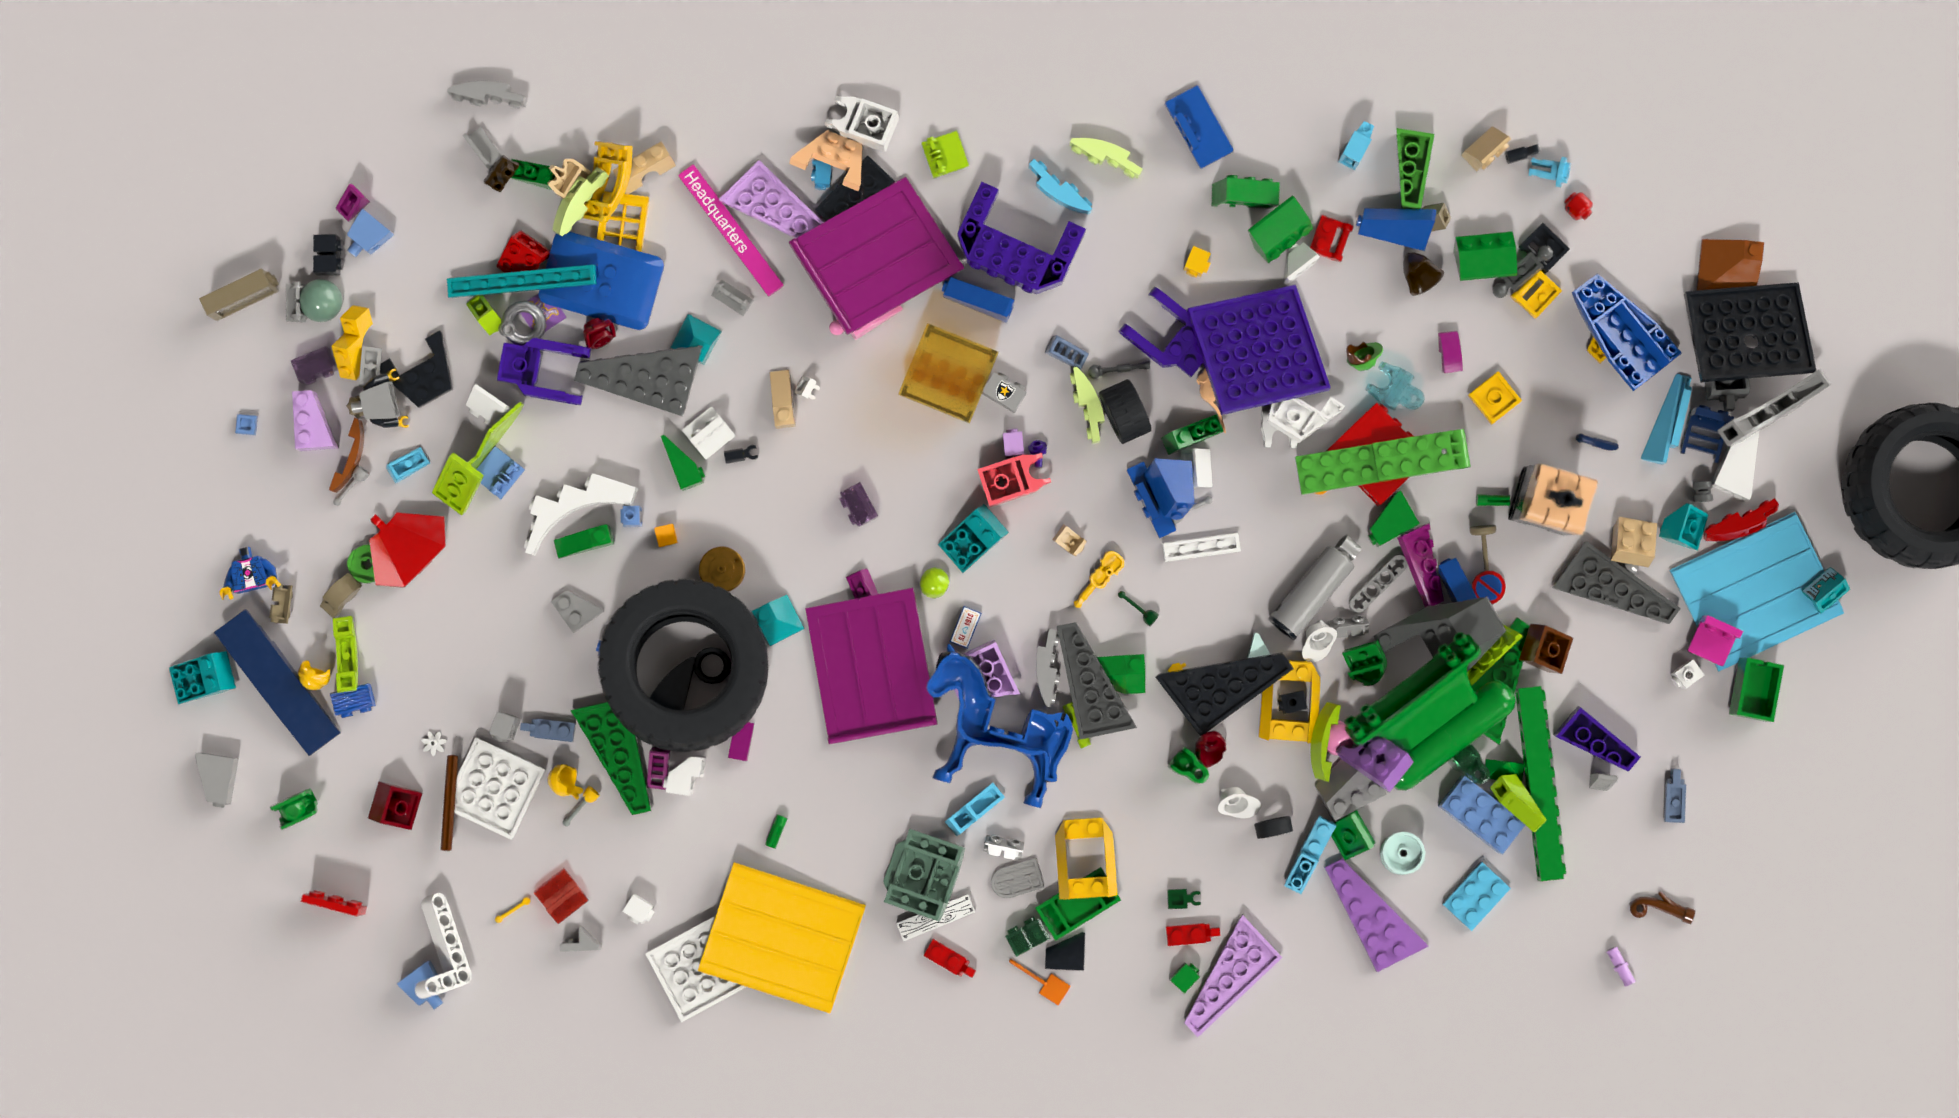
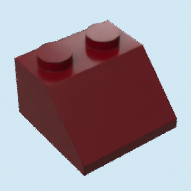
[368,781,423,830]

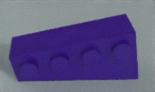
[1553,706,1641,772]

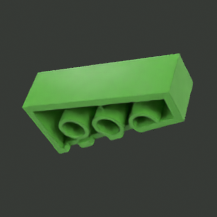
[1396,128,1434,209]

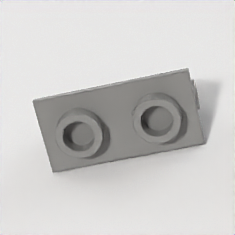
[711,280,754,316]
[286,282,306,322]
[1328,615,1369,638]
[983,835,1024,860]

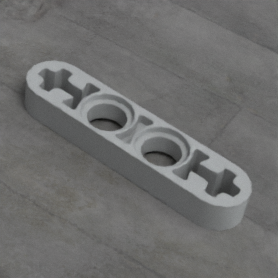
[1349,555,1408,613]

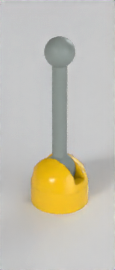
[563,786,600,826]

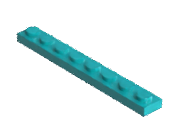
[447,265,597,298]

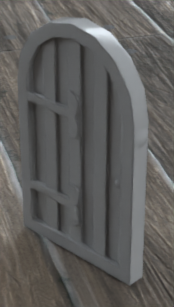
[991,858,1044,898]

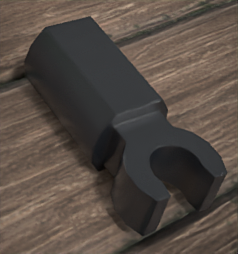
[1505,144,1540,164]
[724,445,758,464]

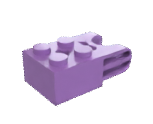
[1336,736,1414,792]

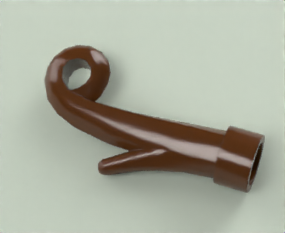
[1630,891,1695,924]

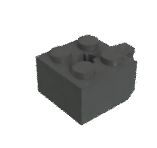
[1705,379,1750,412]

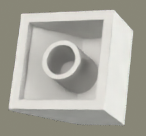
[466,384,511,427]

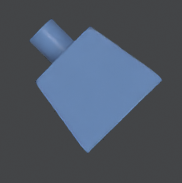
[347,209,394,257]
[397,960,443,1009]

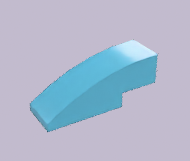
[945,783,1005,836]

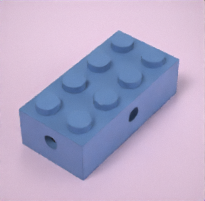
[1438,776,1525,854]

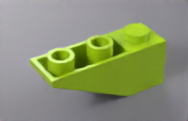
[1490,774,1547,832]

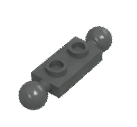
[1493,245,1553,298]

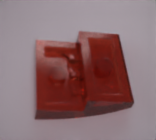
[534,868,589,924]

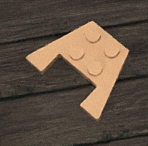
[789,130,862,191]

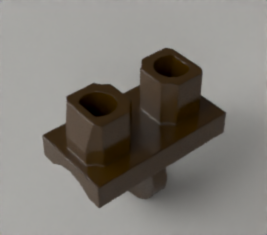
[484,155,519,192]

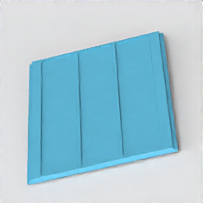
[1670,512,1844,672]

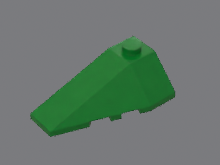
[1097,654,1145,694]

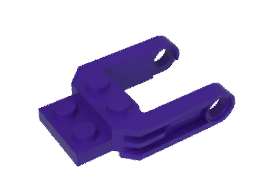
[1118,287,1203,377]
[497,338,591,405]

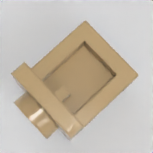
[1052,525,1087,556]

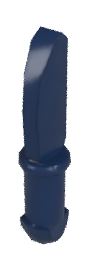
[1575,434,1619,451]

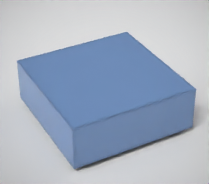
[235,414,258,435]

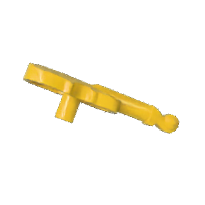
[1074,551,1125,608]

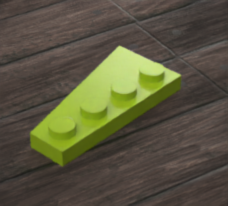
[1467,624,1523,686]

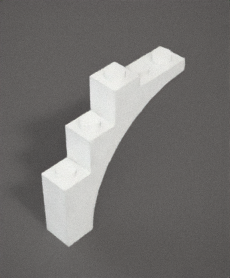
[524,473,638,556]

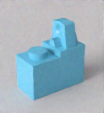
[1338,121,1374,170]

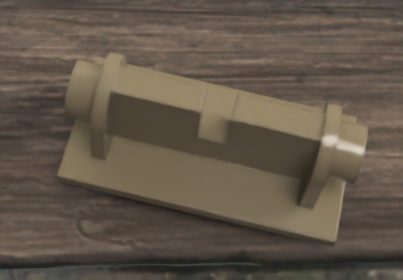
[269,584,293,624]

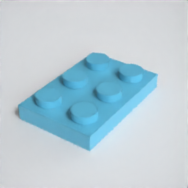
[1442,862,1511,931]

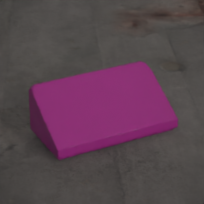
[846,568,878,599]

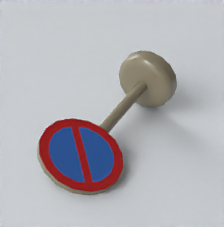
[1469,525,1506,604]

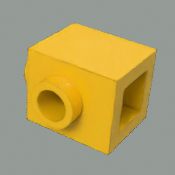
[1183,246,1211,278]

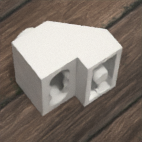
[663,756,706,796]

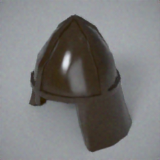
[1403,252,1444,296]

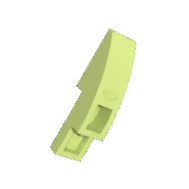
[1069,138,1143,179]
[552,167,609,236]
[1070,367,1105,444]

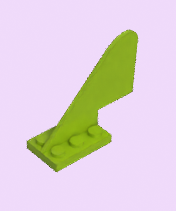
[432,402,524,516]

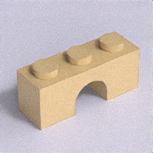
[612,141,676,195]

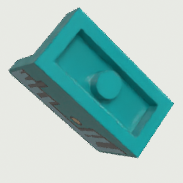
[1802,567,1851,614]

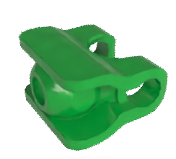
[1168,747,1209,783]
[270,788,318,830]

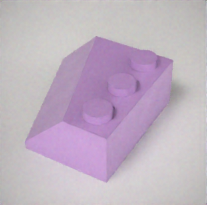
[954,639,1020,699]

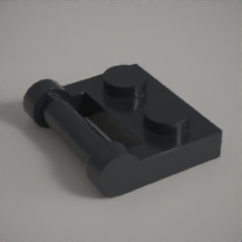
[1518,223,1570,274]

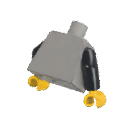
[351,369,409,428]

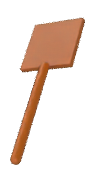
[1009,959,1071,1006]

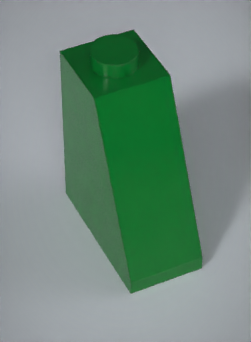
[1367,491,1420,547]

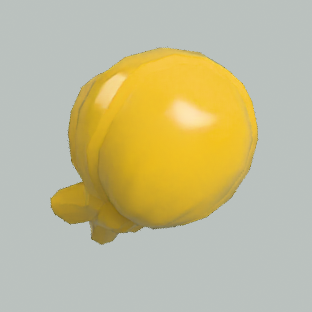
[298,660,330,690]
[547,764,584,800]

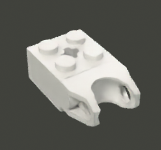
[825,96,899,152]

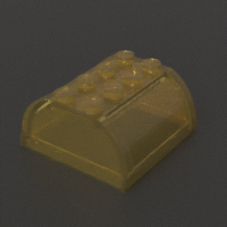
[898,323,999,424]

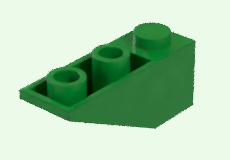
[510,159,555,190]
[1161,415,1224,455]

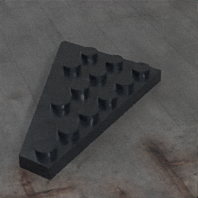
[1155,652,1294,736]

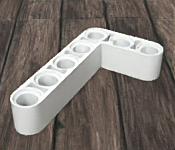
[415,893,472,999]

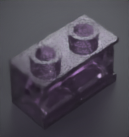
[290,346,338,385]
[839,482,878,528]

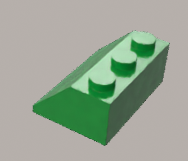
[1248,195,1313,263]
[1453,231,1517,281]

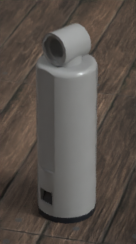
[1268,535,1362,640]

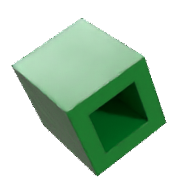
[1169,962,1200,994]

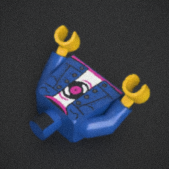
[219,547,281,600]

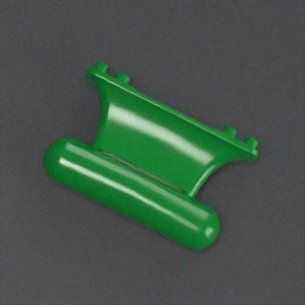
[1344,632,1516,791]

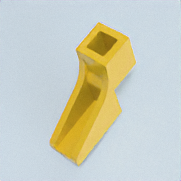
[331,305,373,380]

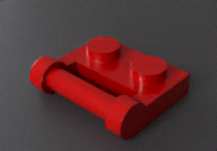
[1310,215,1354,262]

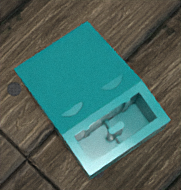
[938,504,1009,573]
[169,651,236,704]

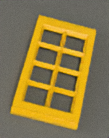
[597,191,649,252]

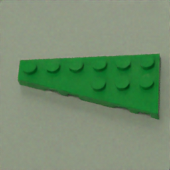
[1472,617,1530,745]
[570,702,652,815]

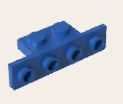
[1126,462,1176,539]

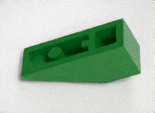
[661,435,705,491]
[554,524,614,559]

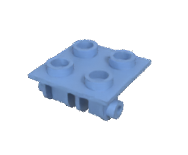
[476,446,525,499]

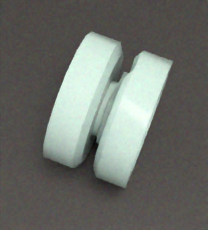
[1380,832,1425,875]

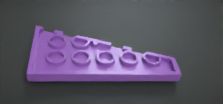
[1324,859,1429,972]

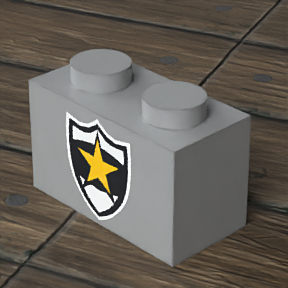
[982,372,1026,413]

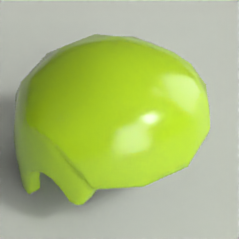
[920,567,949,599]

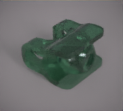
[1447,744,1490,784]

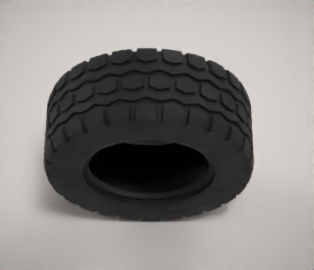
[598,579,768,752]

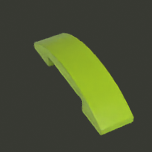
[332,616,358,693]
[1310,702,1341,782]

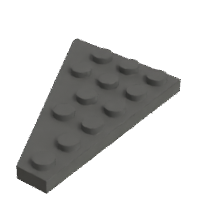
[574,345,703,416]

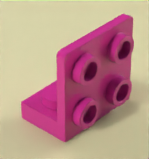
[1687,615,1743,666]

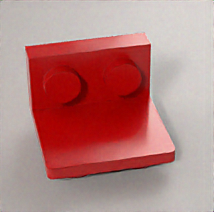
[496,231,550,273]

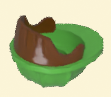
[1346,342,1383,371]

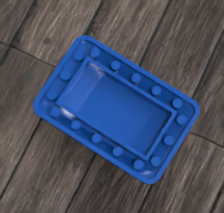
[539,231,664,330]

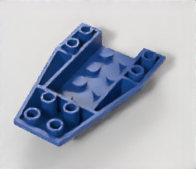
[1572,273,1682,391]

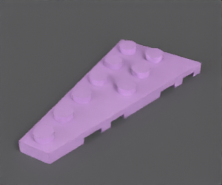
[719,160,824,238]
[1184,915,1282,1037]

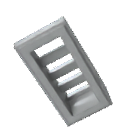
[1589,773,1618,791]

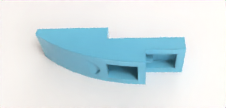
[1029,159,1092,215]
[1284,816,1336,894]

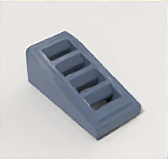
[1045,335,1089,370]

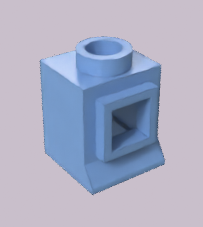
[620,506,642,527]

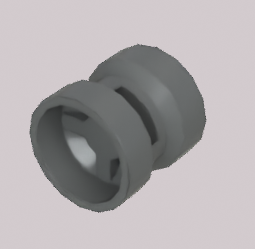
[1693,481,1713,502]

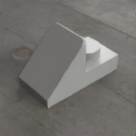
[560,926,601,952]

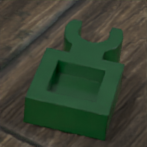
[1167,889,1201,909]

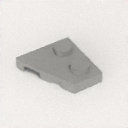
[551,590,604,633]

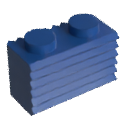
[330,683,376,718]

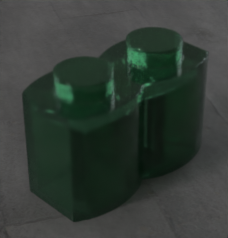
[1005,916,1050,957]

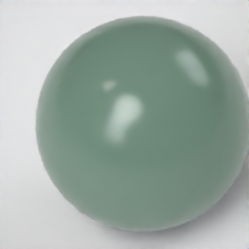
[299,279,343,322]

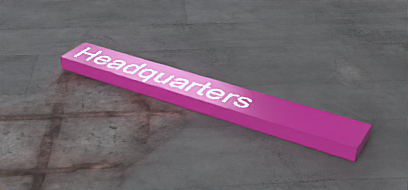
[678,164,784,297]

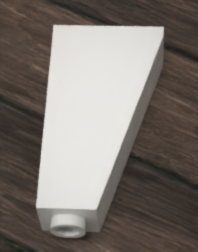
[1712,431,1759,501]

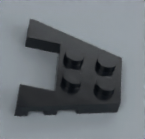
[380,330,453,408]

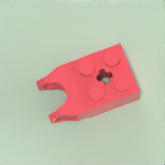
[977,453,1051,507]

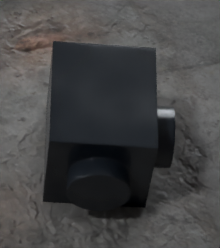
[1277,690,1308,714]

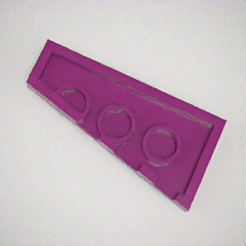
[1397,523,1444,607]

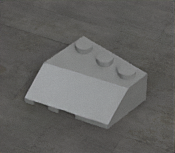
[1315,745,1387,821]

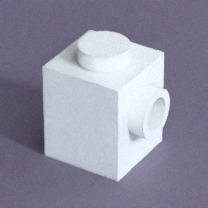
[1670,660,1704,689]
[623,894,655,924]

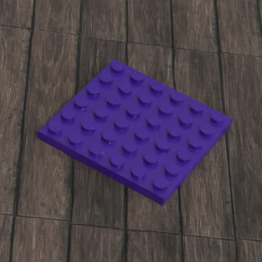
[1187,285,1331,415]

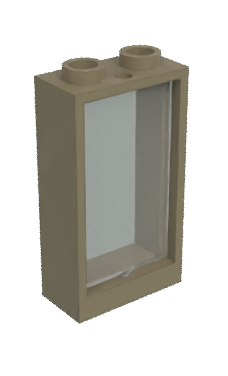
[199,268,279,321]

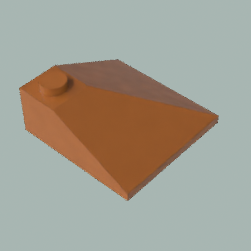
[1696,239,1764,291]

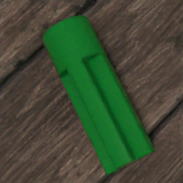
[1476,494,1510,506]
[765,814,788,849]

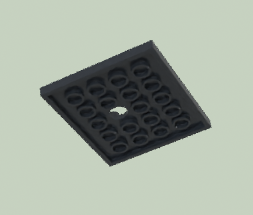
[1684,282,1816,383]

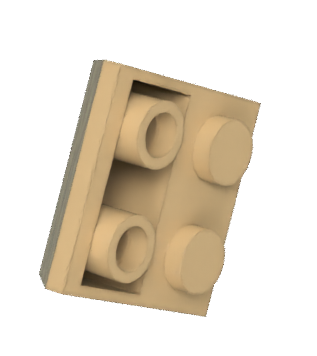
[1461,126,1511,172]

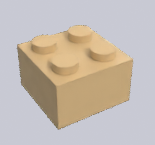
[1611,517,1657,567]

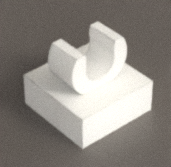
[794,376,820,399]

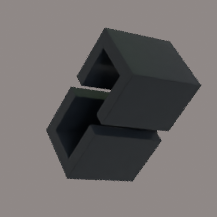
[313,234,343,276]

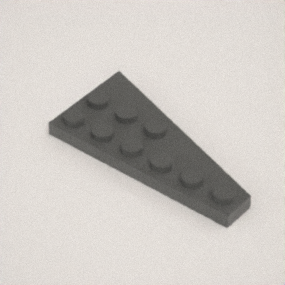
[1552,541,1681,624]
[1057,622,1137,740]

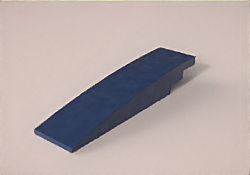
[214,609,341,756]

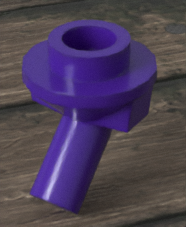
[1028,440,1047,468]

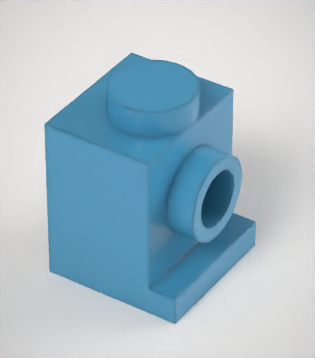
[811,160,832,190]

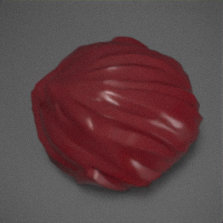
[1195,731,1227,768]

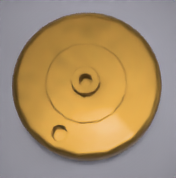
[699,546,745,592]

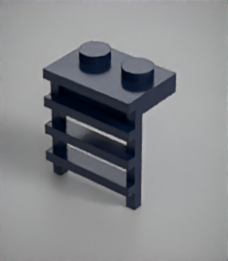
[1680,405,1734,463]

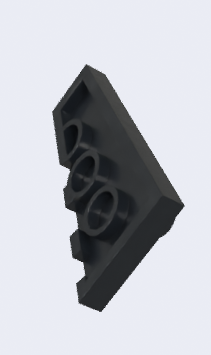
[815,155,895,221]

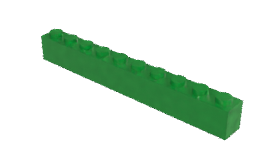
[1515,686,1566,881]

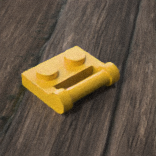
[1510,270,1562,319]

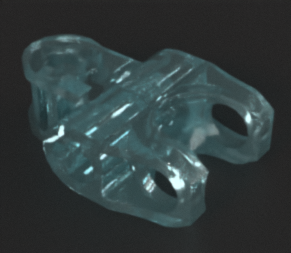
[1365,362,1425,410]

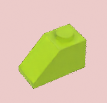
[466,295,502,336]

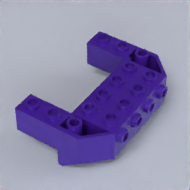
[957,181,1086,294]

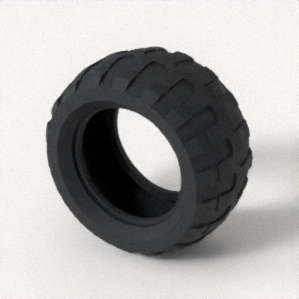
[1841,403,1959,569]

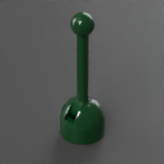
[1118,591,1159,627]

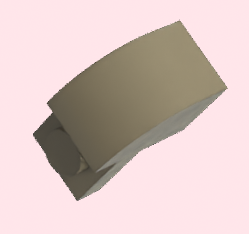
[320,573,362,618]

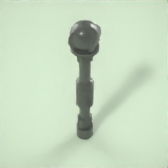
[1088,361,1150,379]

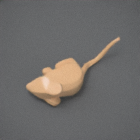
[1197,368,1226,433]

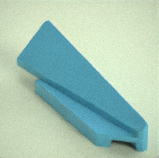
[1641,374,1692,465]

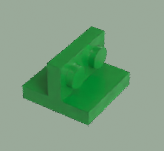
[1331,810,1376,860]

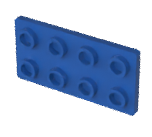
[1165,86,1233,169]

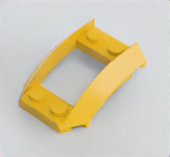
[583,141,633,222]
[1258,660,1320,744]
[1055,817,1117,899]

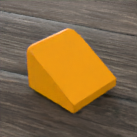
[654,524,678,547]

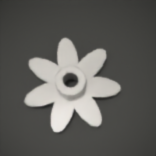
[421,731,447,756]

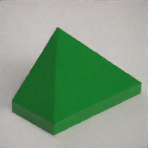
[1483,759,1524,782]

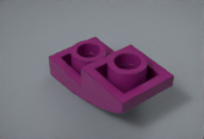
[1438,331,1463,373]

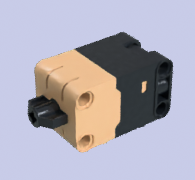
[1508,464,1598,536]

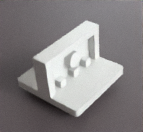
[683,407,735,459]

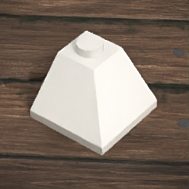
[1283,242,1320,286]

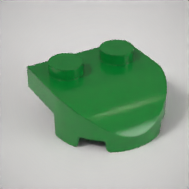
[1342,640,1387,686]

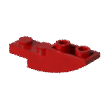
[1704,498,1779,541]

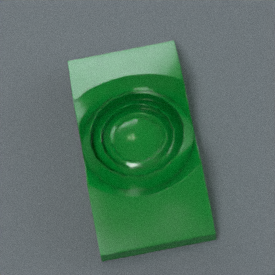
[1035,867,1121,941]

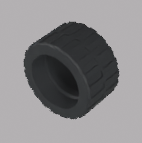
[1099,379,1152,444]

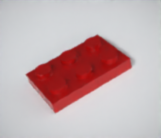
[301,890,367,916]

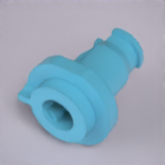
[1529,157,1571,188]

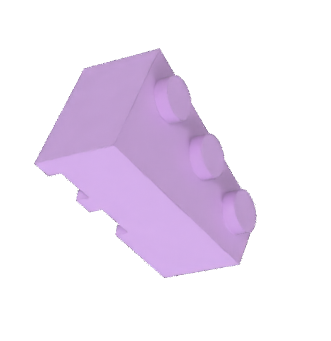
[292,390,339,451]

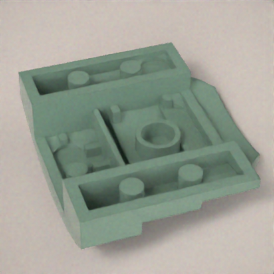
[883,829,965,922]

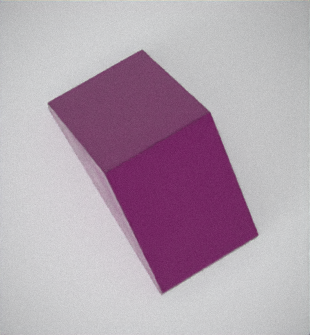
[335,183,370,222]

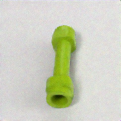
[1062,702,1091,749]

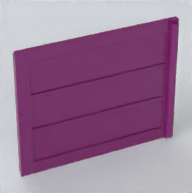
[789,177,964,335]
[805,588,938,744]

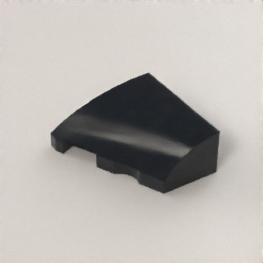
[1045,932,1085,971]

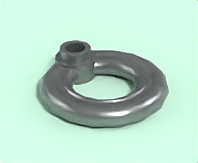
[498,301,546,346]

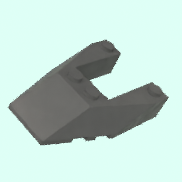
[1373,597,1506,672]

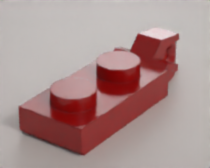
[1166,923,1221,946]
[923,939,976,978]

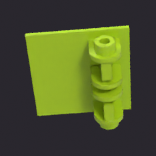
[921,131,969,178]

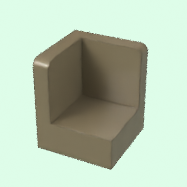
[1423,203,1451,231]

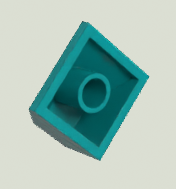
[670,314,722,365]
[1659,503,1709,551]
[752,595,804,646]

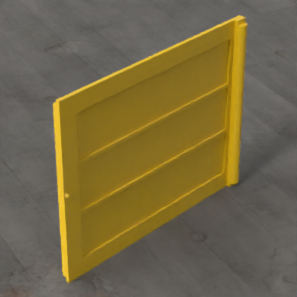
[697,862,866,1013]

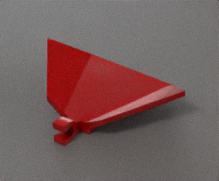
[369,512,446,588]

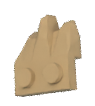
[547,159,592,199]

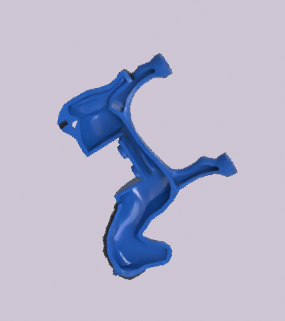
[926,644,1073,808]

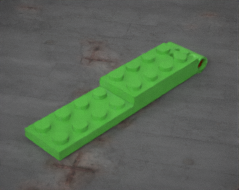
[1295,429,1471,495]

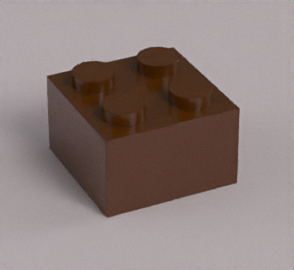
[1519,624,1573,674]

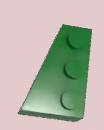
[1211,175,1280,208]

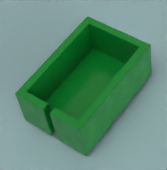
[1729,657,1784,722]

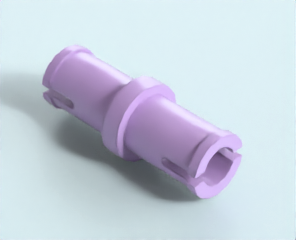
[1606,946,1636,987]

